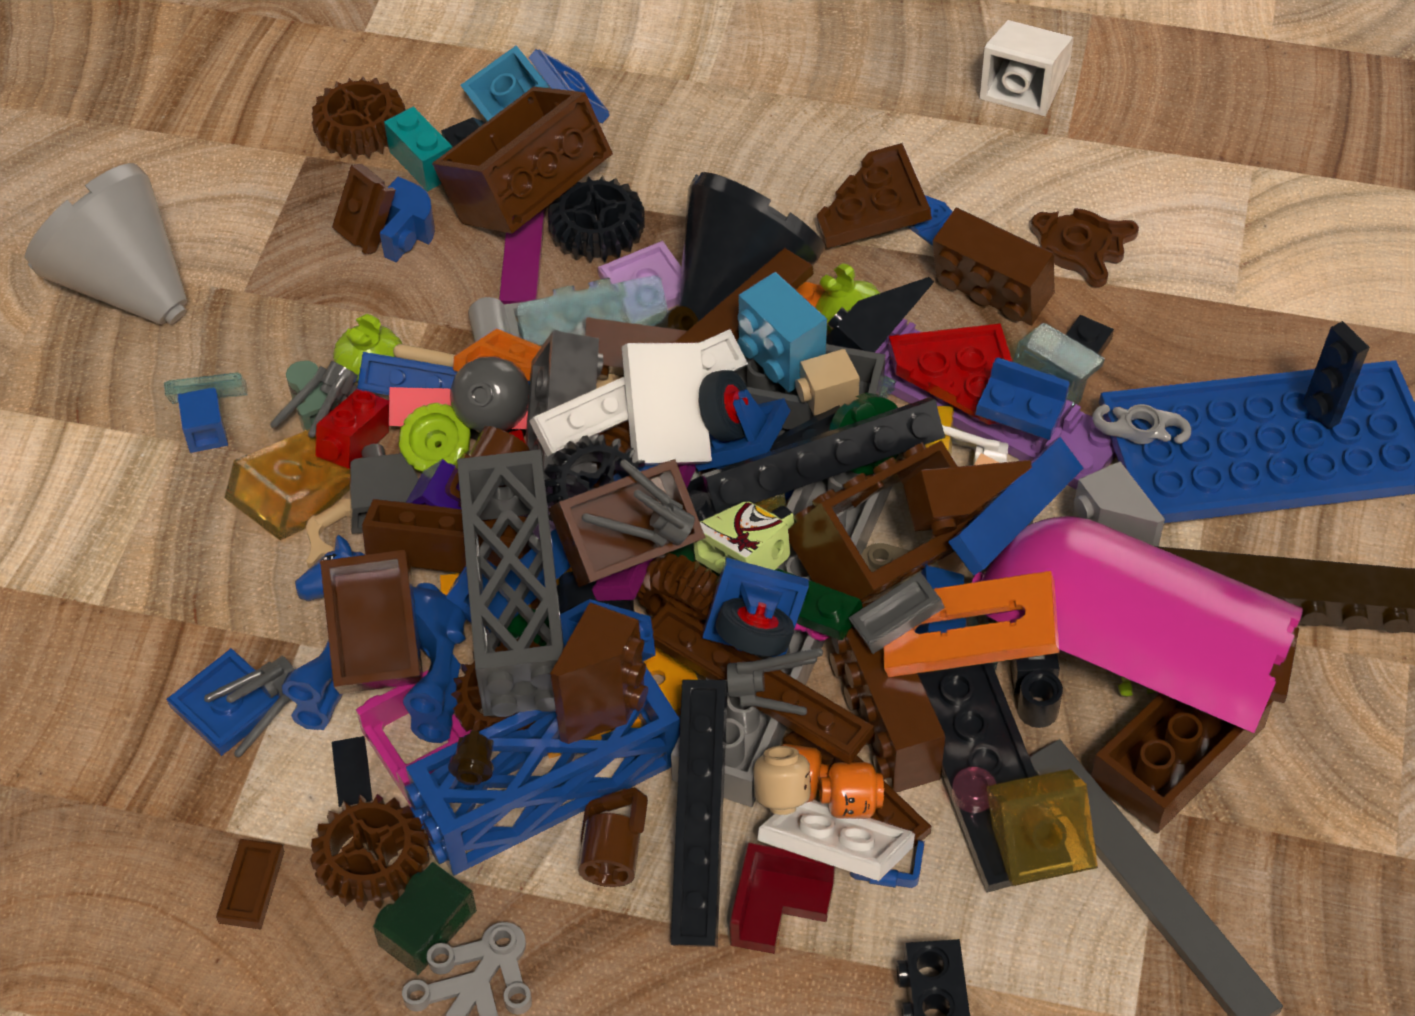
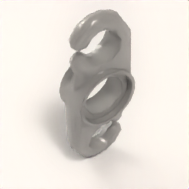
[1092,404,1192,444]

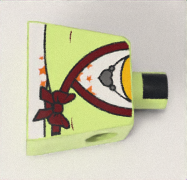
[694,502,795,575]

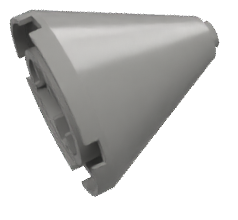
[25,163,187,325]

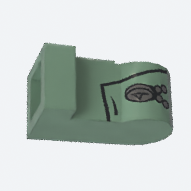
[286,361,338,437]

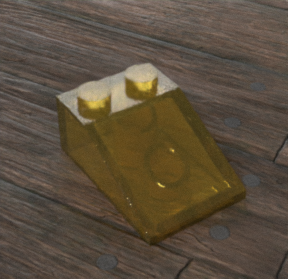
[224,429,350,540]

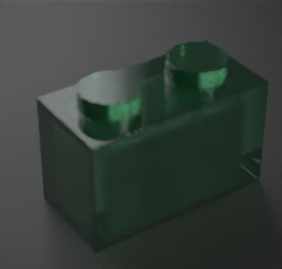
[373,862,477,975]

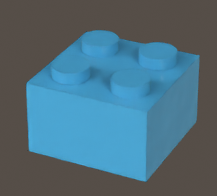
[738,272,827,392]

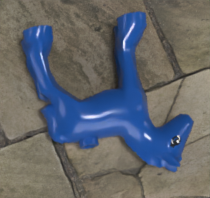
[282,535,466,743]

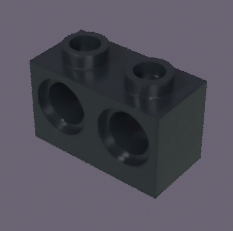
[896,939,970,1016]

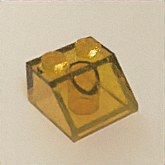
[986,769,1098,886]

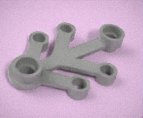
[402,922,532,1016]

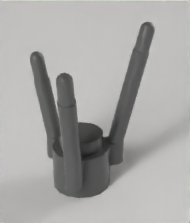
[270,361,358,438]
[582,460,695,547]
[727,648,823,715]
[204,656,295,758]

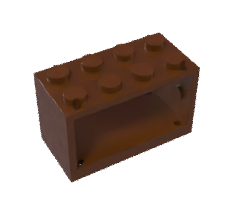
[432,87,613,234]
[788,440,983,603]

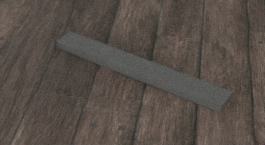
[1030,739,1283,1016]

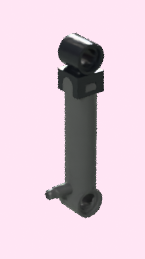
[1010,520,1063,728]

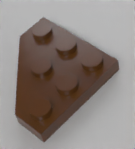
[817,143,932,248]

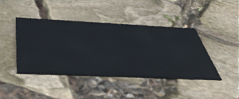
[331,736,373,807]

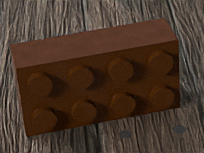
[830,601,945,793]
[1091,693,1273,834]

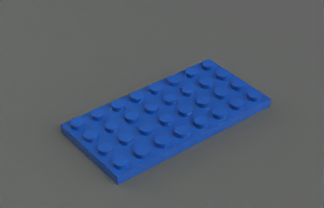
[1099,360,1415,523]

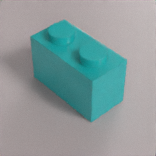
[384,106,452,192]

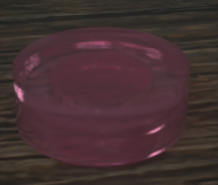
[952,767,997,813]

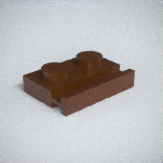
[332,164,396,254]

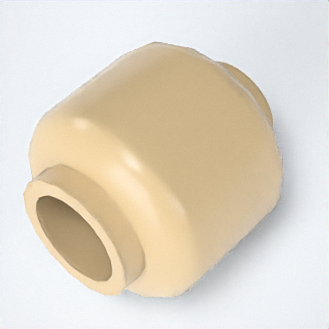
[753,746,811,815]

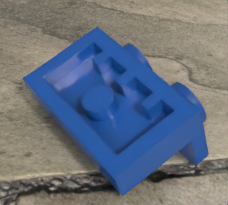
[975,358,1070,440]

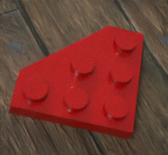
[888,323,1013,425]

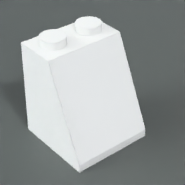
[980,20,1074,117]

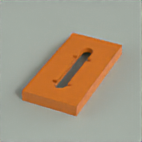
[884,571,1059,677]

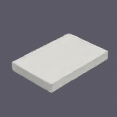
[622,343,712,466]
[757,800,915,881]

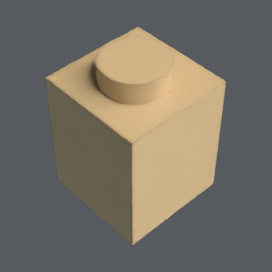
[795,349,860,416]

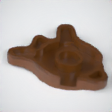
[1031,208,1139,287]

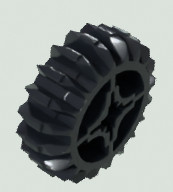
[548,175,645,263]
[544,435,645,521]

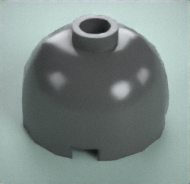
[450,356,530,433]

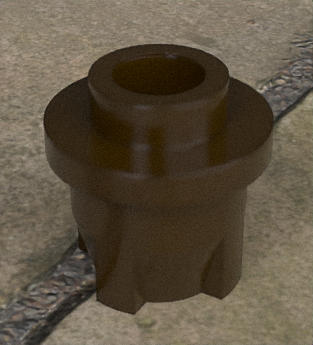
[655,306,698,331]
[448,731,494,785]

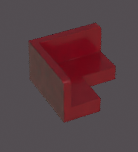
[730,843,835,954]

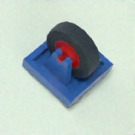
[695,370,791,471]
[702,557,809,657]

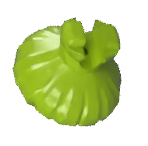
[816,263,880,330]
[333,314,402,381]
[398,403,471,473]

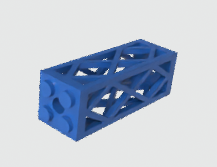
[404,661,680,876]

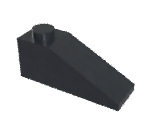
[826,277,934,353]

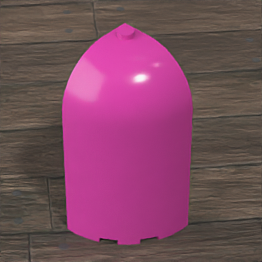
[971,516,1303,733]

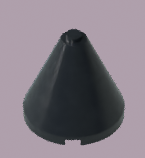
[679,172,825,322]

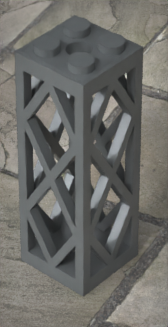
[457,449,564,717]

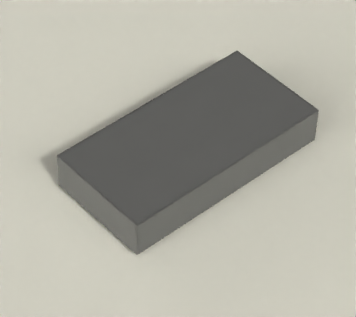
[849,572,945,654]

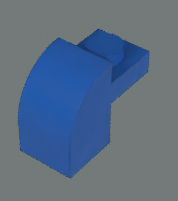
[380,176,435,262]

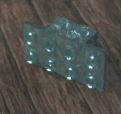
[516,275,668,346]

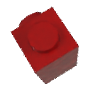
[315,389,389,469]

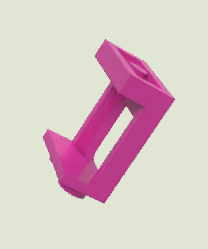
[356,670,472,805]

